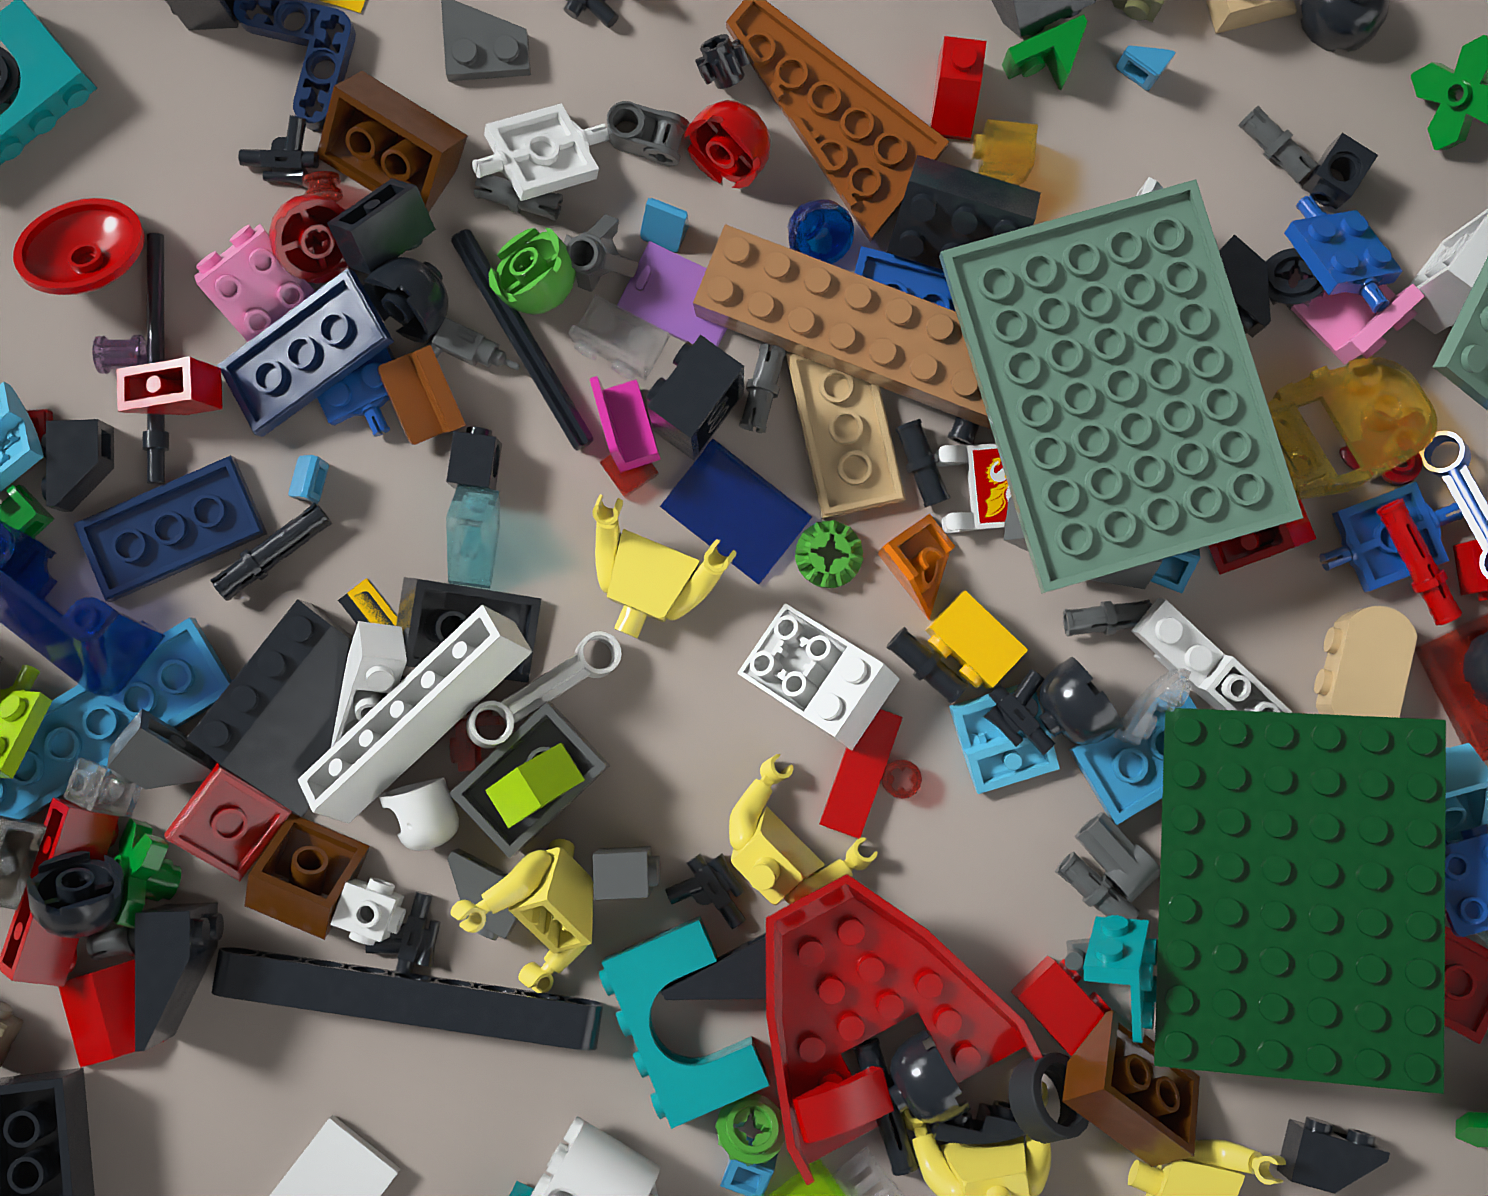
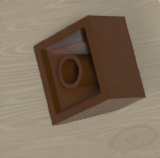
[244,813,370,940]

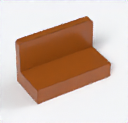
[377,345,466,445]

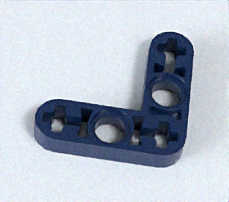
[233,0,356,131]

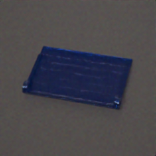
[660,439,813,585]

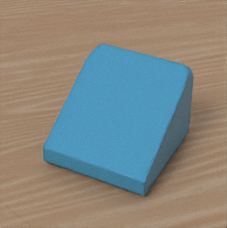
[1116,45,1176,91]
[640,198,689,253]
[288,455,329,504]
[1151,549,1201,593]
[720,1136,778,1196]

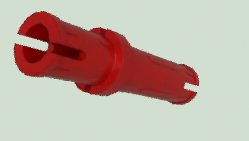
[1376,499,1463,626]

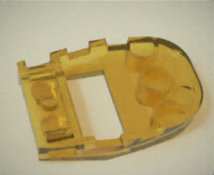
[1267,357,1438,500]

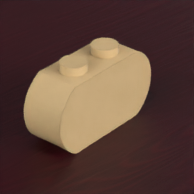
[1314,606,1418,718]

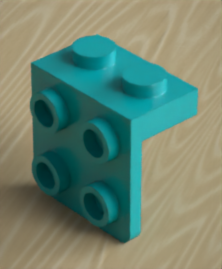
[1083,915,1158,1043]

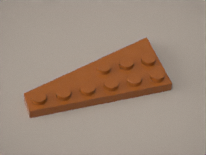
[726,0,949,243]

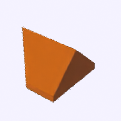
[877,513,956,620]

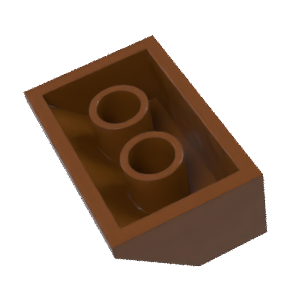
[317,71,468,213]
[1062,1010,1200,1167]

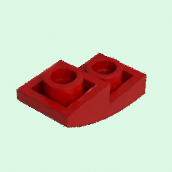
[792,1066,894,1144]

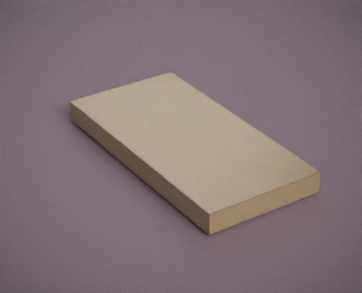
[786,353,906,520]

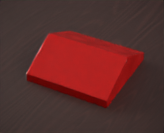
[58,959,166,1068]

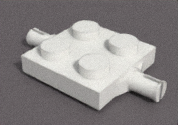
[472,103,609,201]

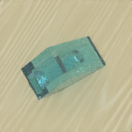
[446,485,500,589]

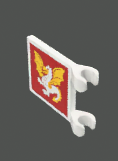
[935,443,1012,533]

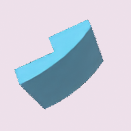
[0,381,44,492]
[949,685,1060,794]

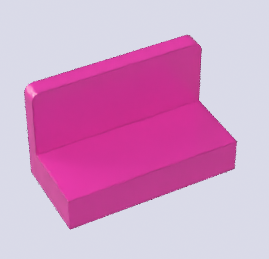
[589,376,661,472]

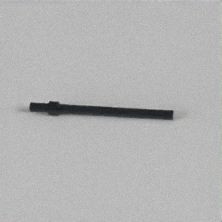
[142,233,169,484]

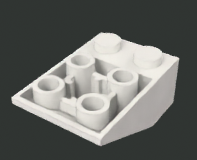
[738,603,900,750]

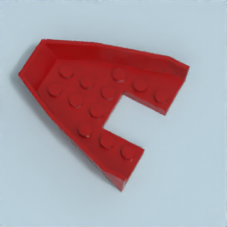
[766,874,1043,1185]

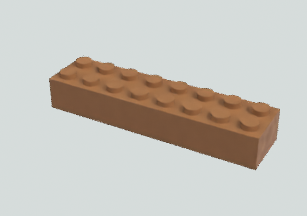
[693,224,992,430]

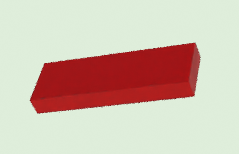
[819,709,903,839]

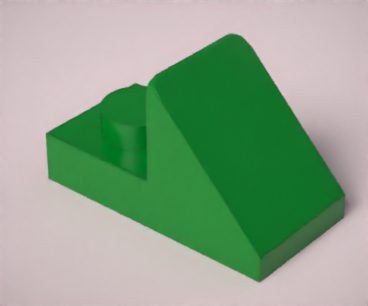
[1002,14,1088,90]

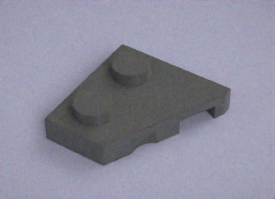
[441,0,531,81]

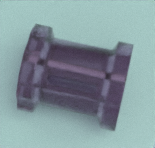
[92,334,147,374]

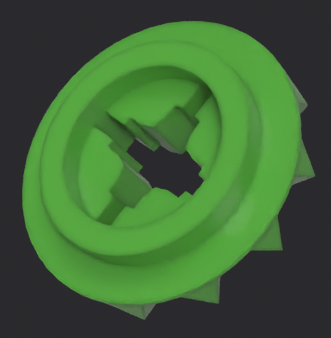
[795,520,863,588]
[715,1093,785,1167]

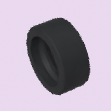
[1008,1052,1089,1144]

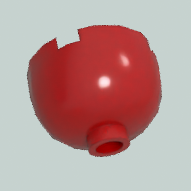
[685,100,771,189]
[269,194,350,284]

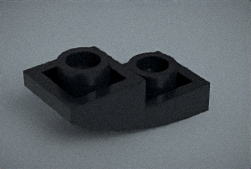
[930,1100,1026,1144]

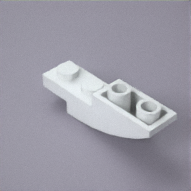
[1131,598,1292,713]

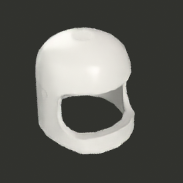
[379,777,459,851]

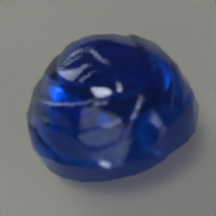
[787,199,854,264]

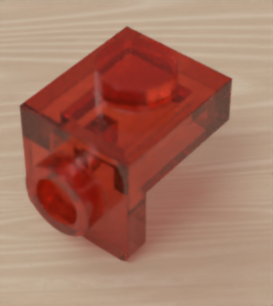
[449,709,505,772]

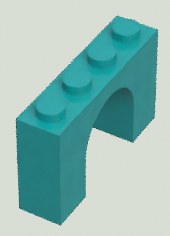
[0,0,97,165]
[599,916,770,1129]

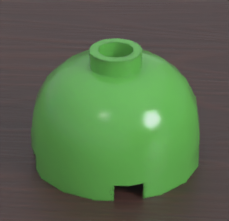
[489,227,576,315]

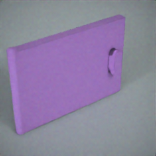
[616,241,727,347]

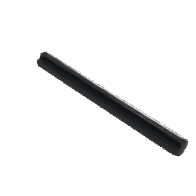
[451,229,594,451]

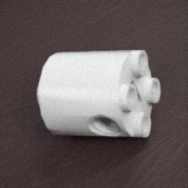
[530,1116,661,1196]

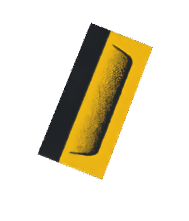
[338,578,397,626]

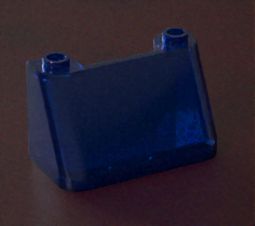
[0,520,165,697]

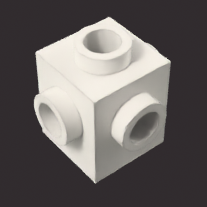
[330,878,406,945]

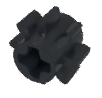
[695,34,750,89]

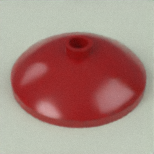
[13,198,145,295]

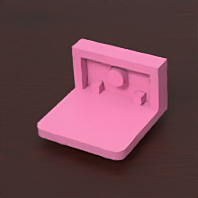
[194,224,316,342]
[1291,284,1425,365]

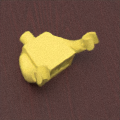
[592,494,737,638]
[729,754,878,906]
[451,839,593,993]
[902,1081,1051,1196]
[1128,1139,1286,1196]

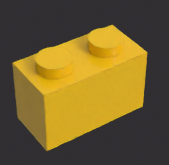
[925,590,1028,689]

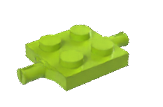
[0,665,52,779]

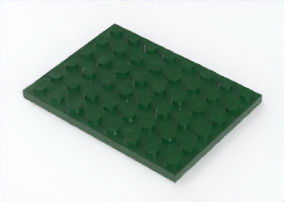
[1154,707,1446,1094]

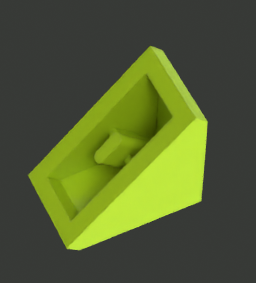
[485,742,585,828]

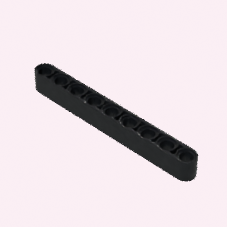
[211,947,603,1050]

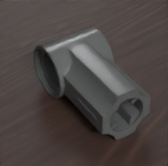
[1074,812,1160,902]

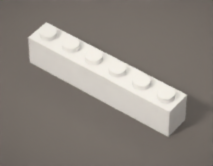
[298,605,532,824]

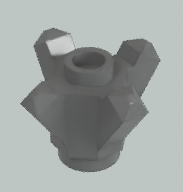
[564,214,639,292]

